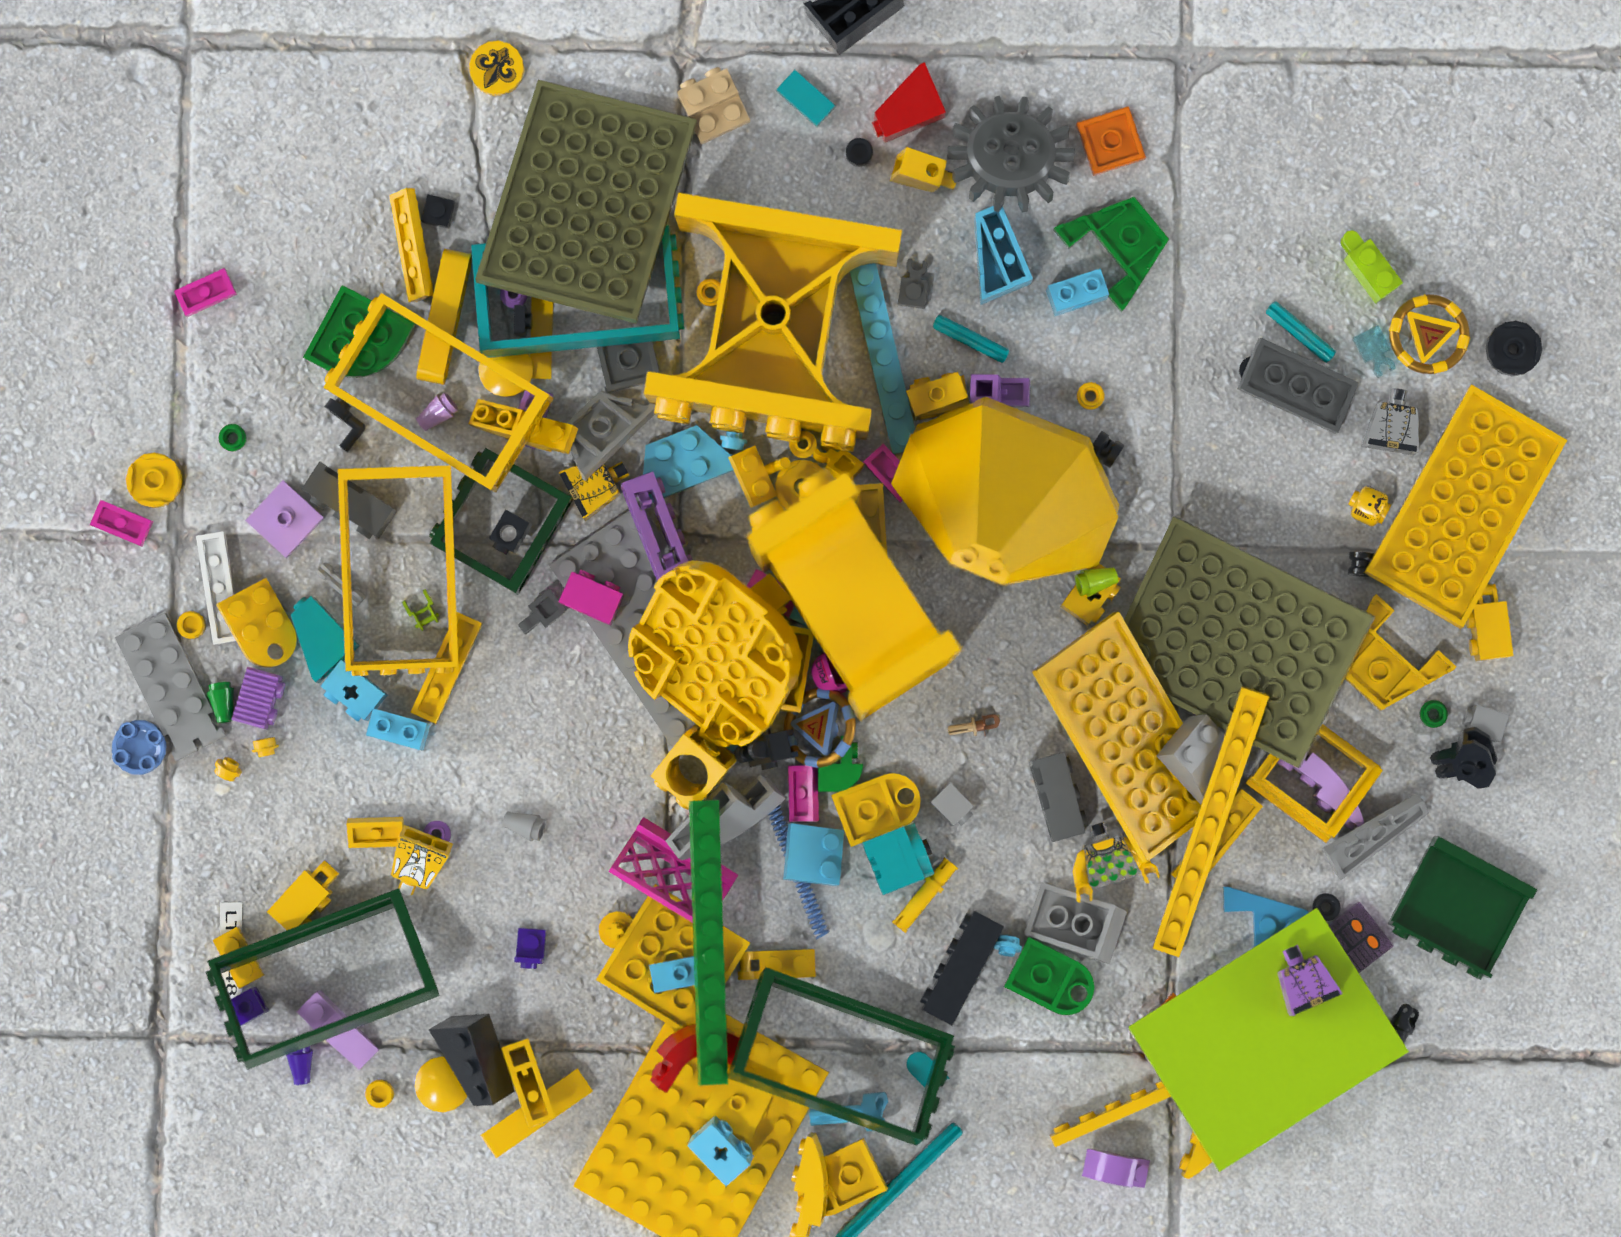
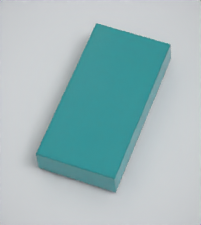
[776,69,835,127]

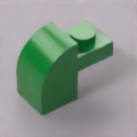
[818,736,863,792]

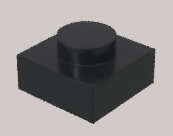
[421,194,455,229]
[514,305,532,337]

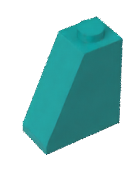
[291,596,360,684]

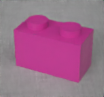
[558,570,624,626]

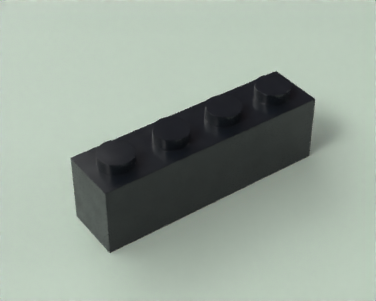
[920,910,1004,1026]

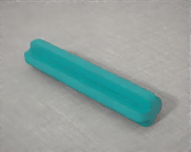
[1266,301,1336,363]
[933,315,1009,363]

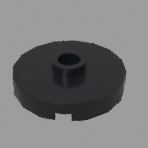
[1485,321,1542,377]

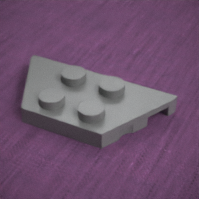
[567,392,655,481]

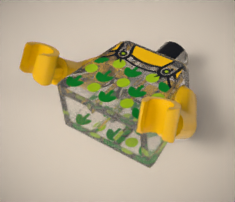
[1072,822,1160,903]

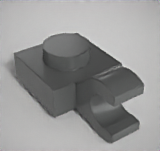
[518,589,567,635]

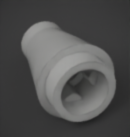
[502,811,546,842]

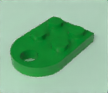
[1003,937,1094,1015]

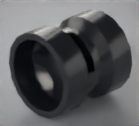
[1093,431,1125,468]

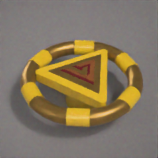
[1389,294,1470,374]

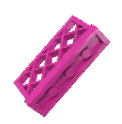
[609,817,738,923]

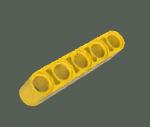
[416,248,472,385]

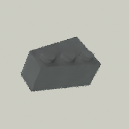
[1029,752,1088,842]

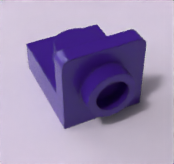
[514,928,547,969]

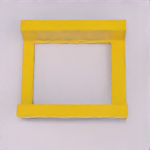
[1245,724,1383,843]

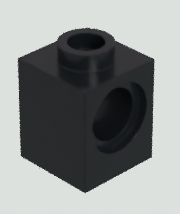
[489,509,532,555]

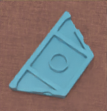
[643,425,734,503]

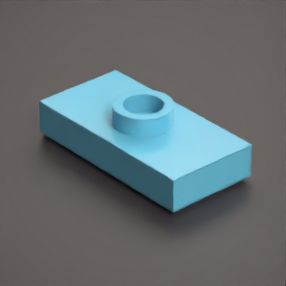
[649,956,695,993]

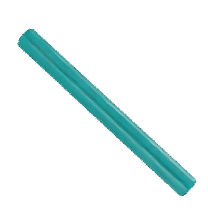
[835,1122,963,1237]

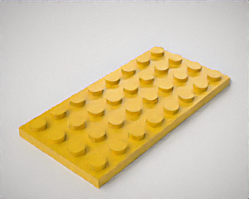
[1364,384,1567,629]
[1032,612,1201,862]

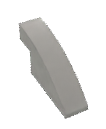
[665,774,786,860]

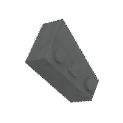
[302,461,397,539]

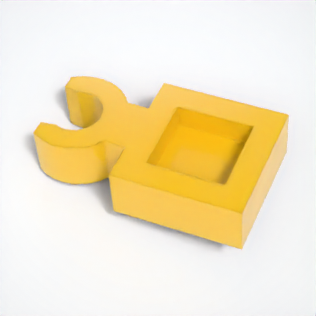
[813,446,864,480]

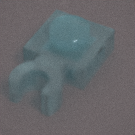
[1352,325,1396,378]

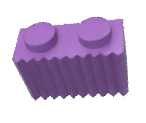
[232,666,285,730]

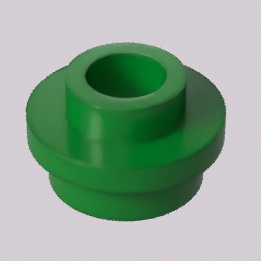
[218,424,247,452]
[1419,700,1448,728]

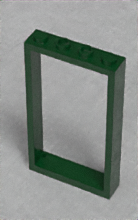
[205,888,440,1070]
[728,967,955,1146]

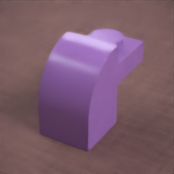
[970,374,1030,407]
[1082,1148,1150,1188]

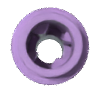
[416,393,458,431]

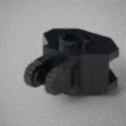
[1430,727,1497,789]
[734,729,799,770]

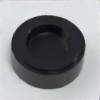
[846,138,873,167]

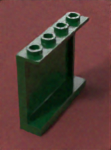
[1388,836,1538,980]

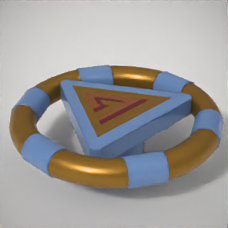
[784,688,856,768]

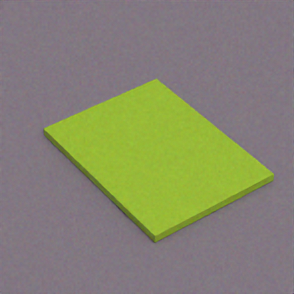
[1128,908,1409,1172]

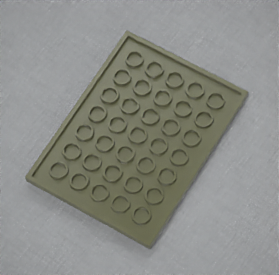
[475,80,697,324]
[1124,516,1375,768]

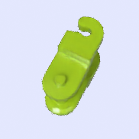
[402,589,440,631]

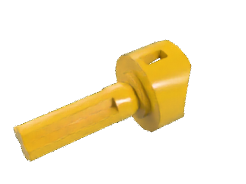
[598,911,633,949]

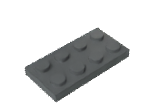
[1237,338,1359,434]

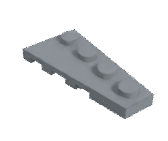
[1322,793,1429,880]

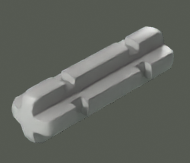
[317,563,365,606]

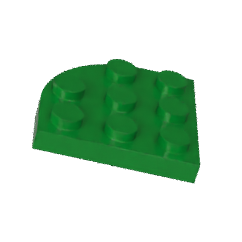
[303,285,416,378]

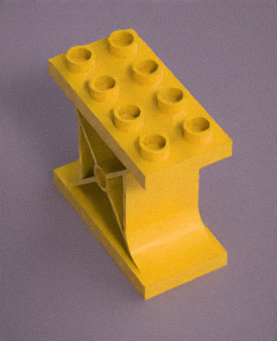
[644,193,902,452]
[747,468,962,722]

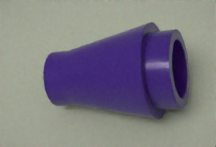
[286,1046,313,1085]

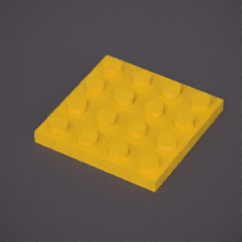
[596,884,750,1030]

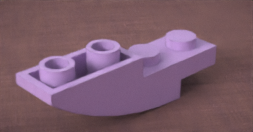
[1277,752,1364,830]

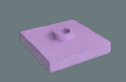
[245,480,324,558]

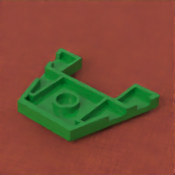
[1053,197,1169,312]

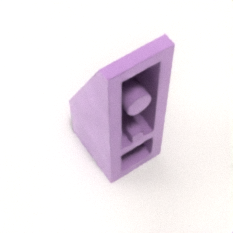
[296,990,380,1070]

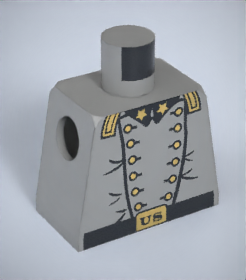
[1362,388,1419,456]

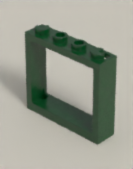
[429,448,573,595]

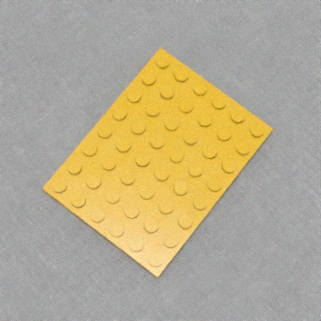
[573,1014,829,1237]

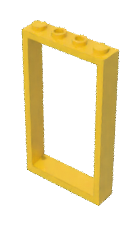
[323,293,554,493]
[338,465,458,676]

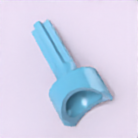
[809,1092,888,1132]

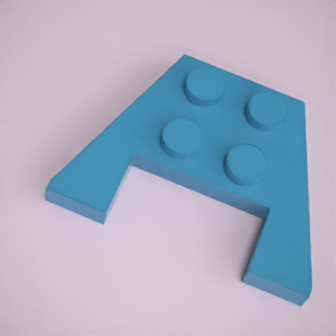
[1222,887,1308,947]

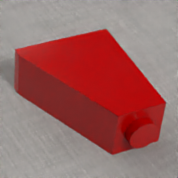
[871,62,946,143]

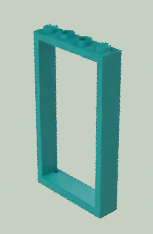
[471,225,685,358]

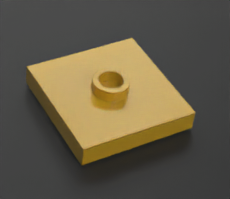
[700,1067,773,1141]

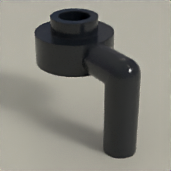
[324,397,365,453]

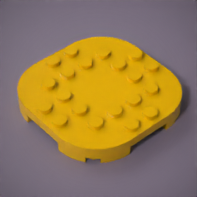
[628,561,801,747]

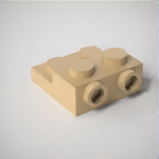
[677,67,750,145]

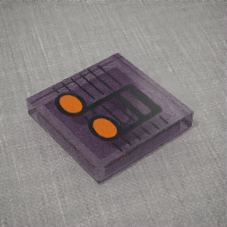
[1328,902,1394,973]

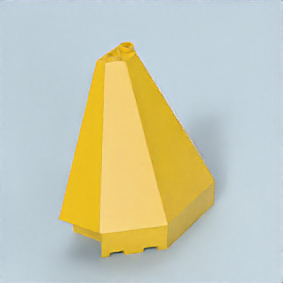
[891,396,1119,585]

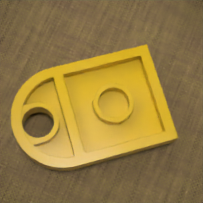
[216,578,297,668]
[831,773,921,847]
[797,1138,888,1216]

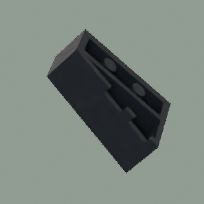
[804,0,905,55]
[428,1014,515,1106]

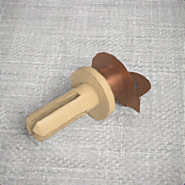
[948,714,1000,736]

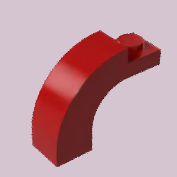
[650,1024,740,1093]

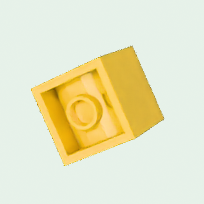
[651,724,737,810]

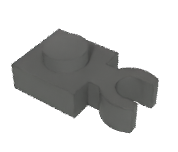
[898,258,929,309]

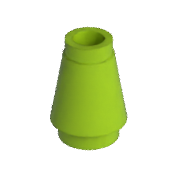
[1075,567,1118,597]

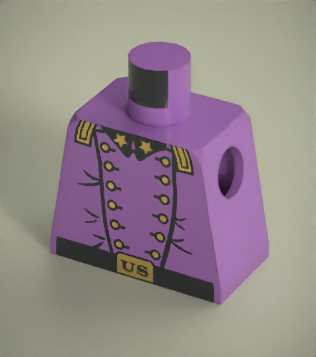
[1278,945,1342,1016]

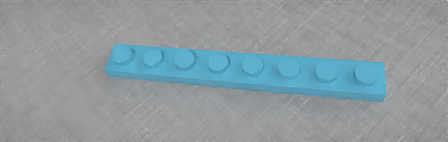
[850,264,915,455]

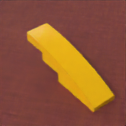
[480,1068,593,1158]

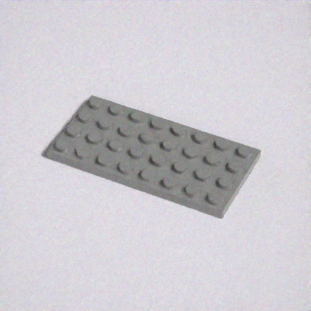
[549,503,695,747]

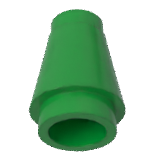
[207,681,234,723]

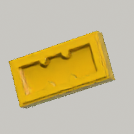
[906,372,968,418]

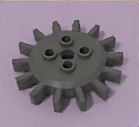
[947,96,1075,213]

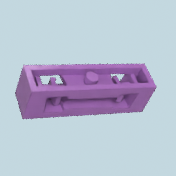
[621,472,693,581]

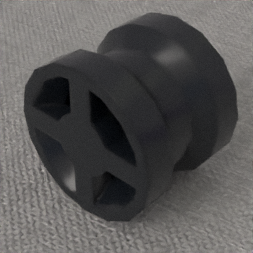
[1348,552,1375,577]

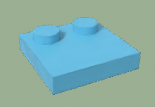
[783,823,844,886]

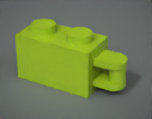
[1340,230,1403,304]

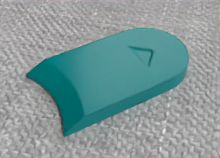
[906,1052,950,1087]

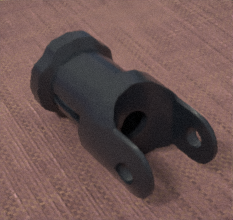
[1390,1004,1419,1043]

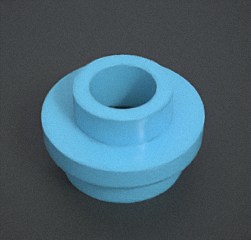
[720,431,747,451]
[994,935,1022,957]

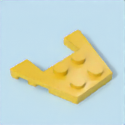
[1345,594,1457,711]

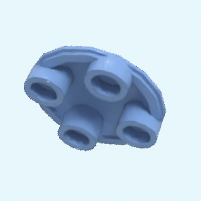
[112,720,166,775]

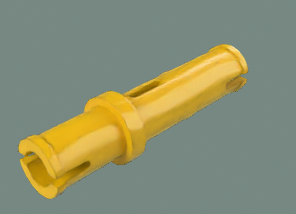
[892,857,958,933]

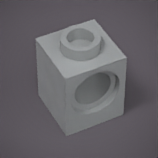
[1462,705,1509,742]
[930,782,974,826]

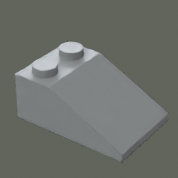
[1157,714,1245,804]
[1024,882,1127,964]

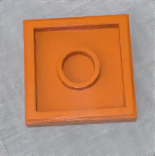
[1076,106,1146,176]

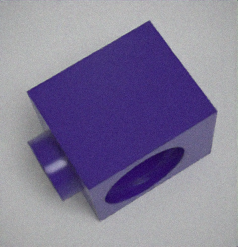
[231,987,270,1026]

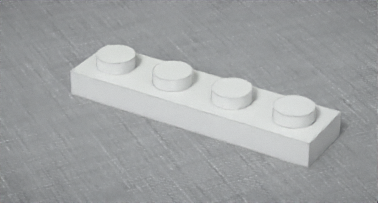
[196,531,236,645]

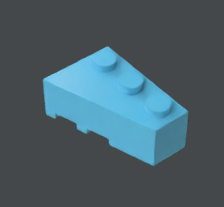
[974,206,1033,305]

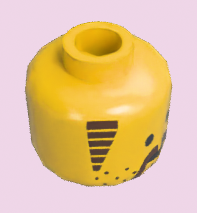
[1348,486,1392,527]

